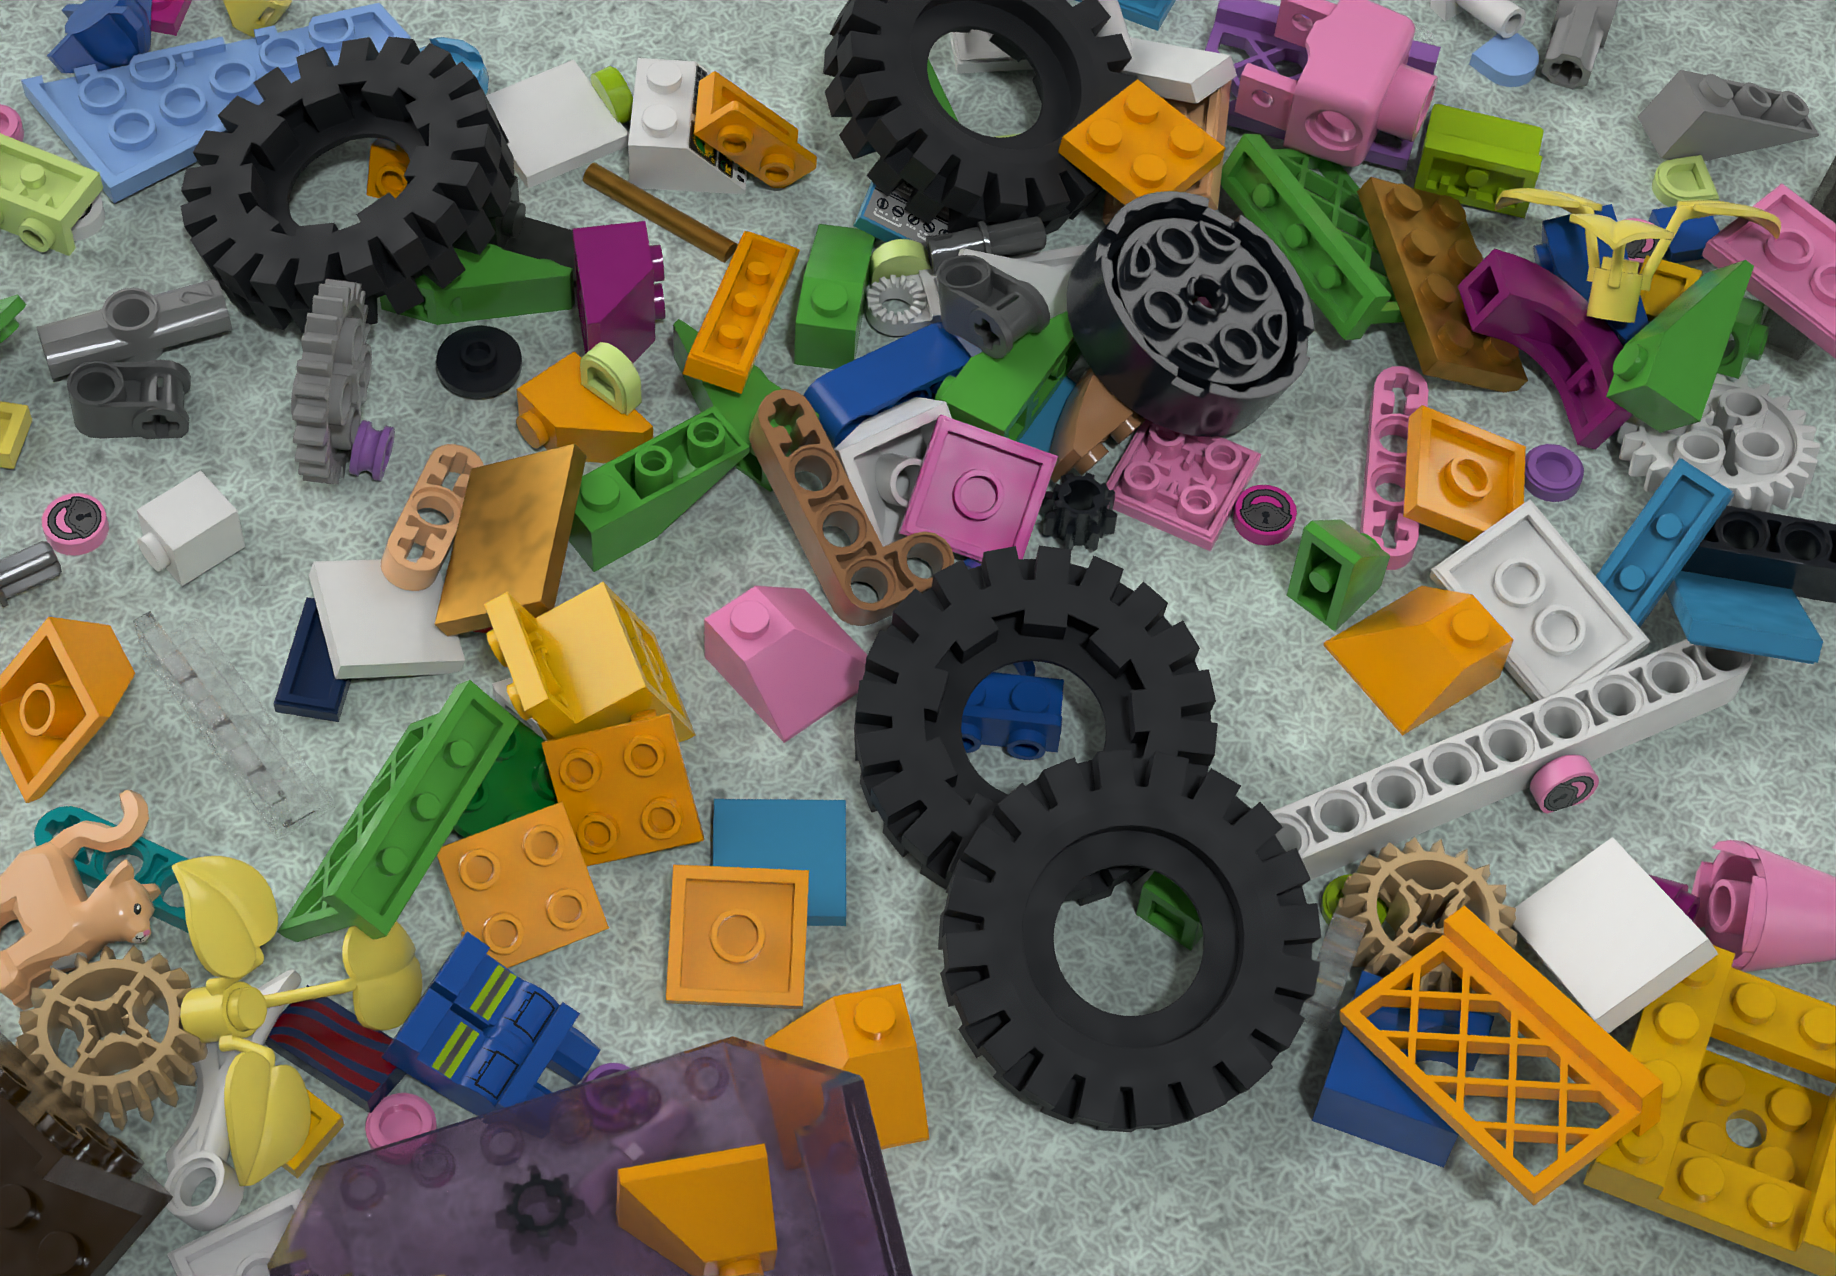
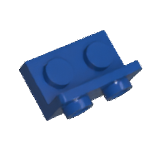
[961,672,1064,760]

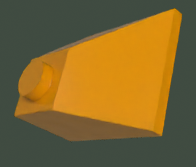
[1324,586,1514,736]
[0,616,135,803]
[764,983,929,1167]
[616,1143,778,1276]

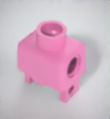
[1234,0,1438,167]

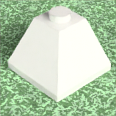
[834,397,952,547]

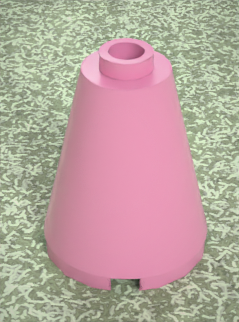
[1691,840,1836,972]

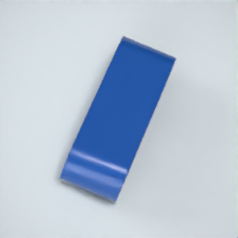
[804,322,971,448]

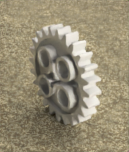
[1616,373,1820,513]

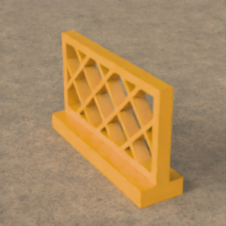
[1339,905,1663,1206]

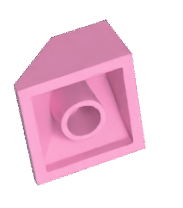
[704,586,867,743]

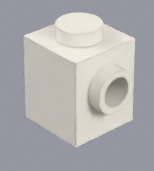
[137,470,245,586]

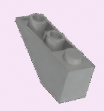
[1638,70,1819,161]

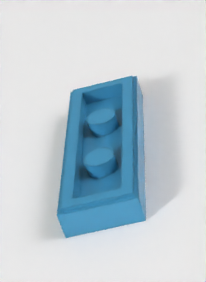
[1596,458,1734,628]

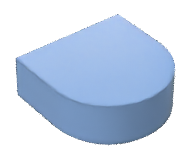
[1469,33,1539,87]

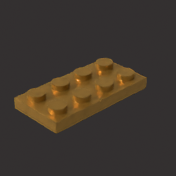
[1357,177,1528,393]

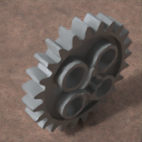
[291,279,372,484]

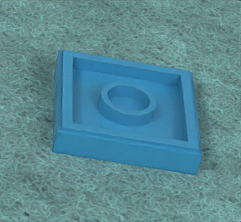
[713,799,846,926]

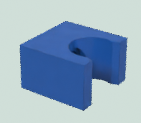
[1312,970,1495,1168]

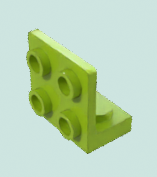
[1413,104,1544,219]

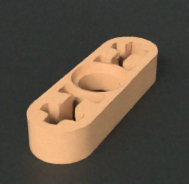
[381,444,484,591]

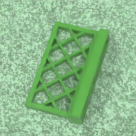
[1221,134,1404,340]
[277,680,519,942]

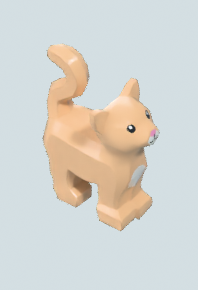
[0,790,162,1010]

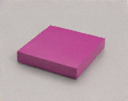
[898,414,1058,563]

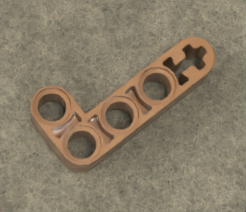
[749,389,954,626]

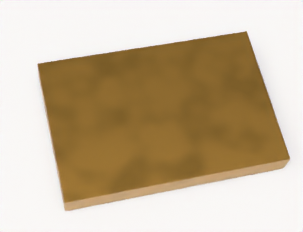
[434,444,587,636]

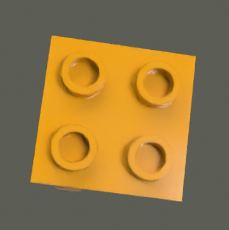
[541,709,705,866]
[437,801,609,968]

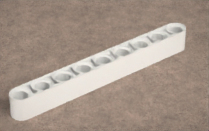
[1270,639,1754,880]

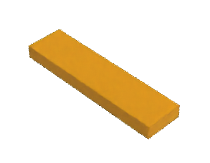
[683,231,800,394]

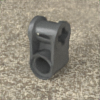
[936,255,1050,359]
[67,359,191,439]

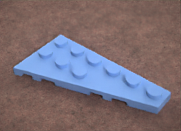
[21,3,411,203]

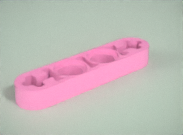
[1360,366,1429,570]

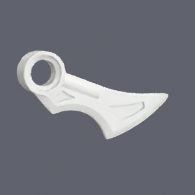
[164,969,302,1232]

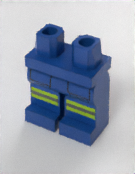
[381,931,601,1138]

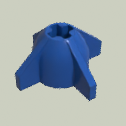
[47,0,152,74]

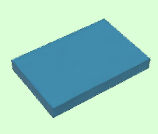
[1666,571,1823,664]

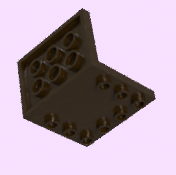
[0,1032,173,1276]

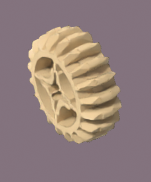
[1335,837,1518,994]
[16,944,208,1131]

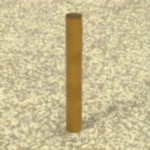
[583,162,738,263]

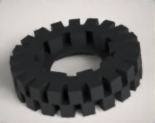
[823,0,1138,234]
[180,37,514,333]
[854,545,1218,906]
[938,749,1321,1132]

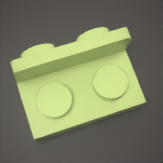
[0,133,103,256]

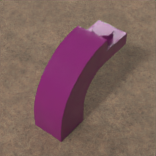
[1458,248,1633,450]

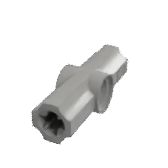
[1541,0,1619,90]
[36,278,232,379]

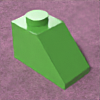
[1286,519,1390,631]

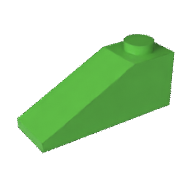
[794,224,876,369]
[1606,260,1754,433]
[934,311,1082,442]

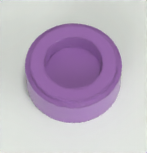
[1524,444,1584,502]

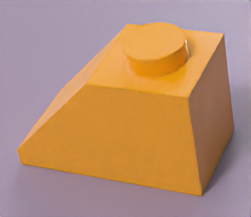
[516,351,653,463]

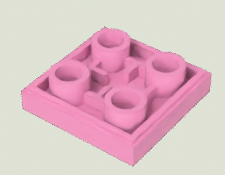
[1106,418,1261,551]

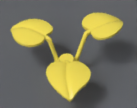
[1495,188,1781,323]
[171,856,422,1186]

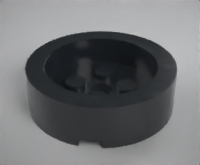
[1066,191,1315,437]

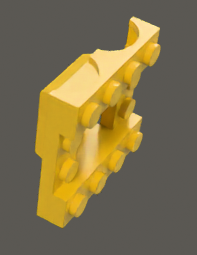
[1583,945,1836,1276]

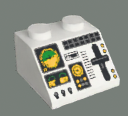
[628,58,747,195]

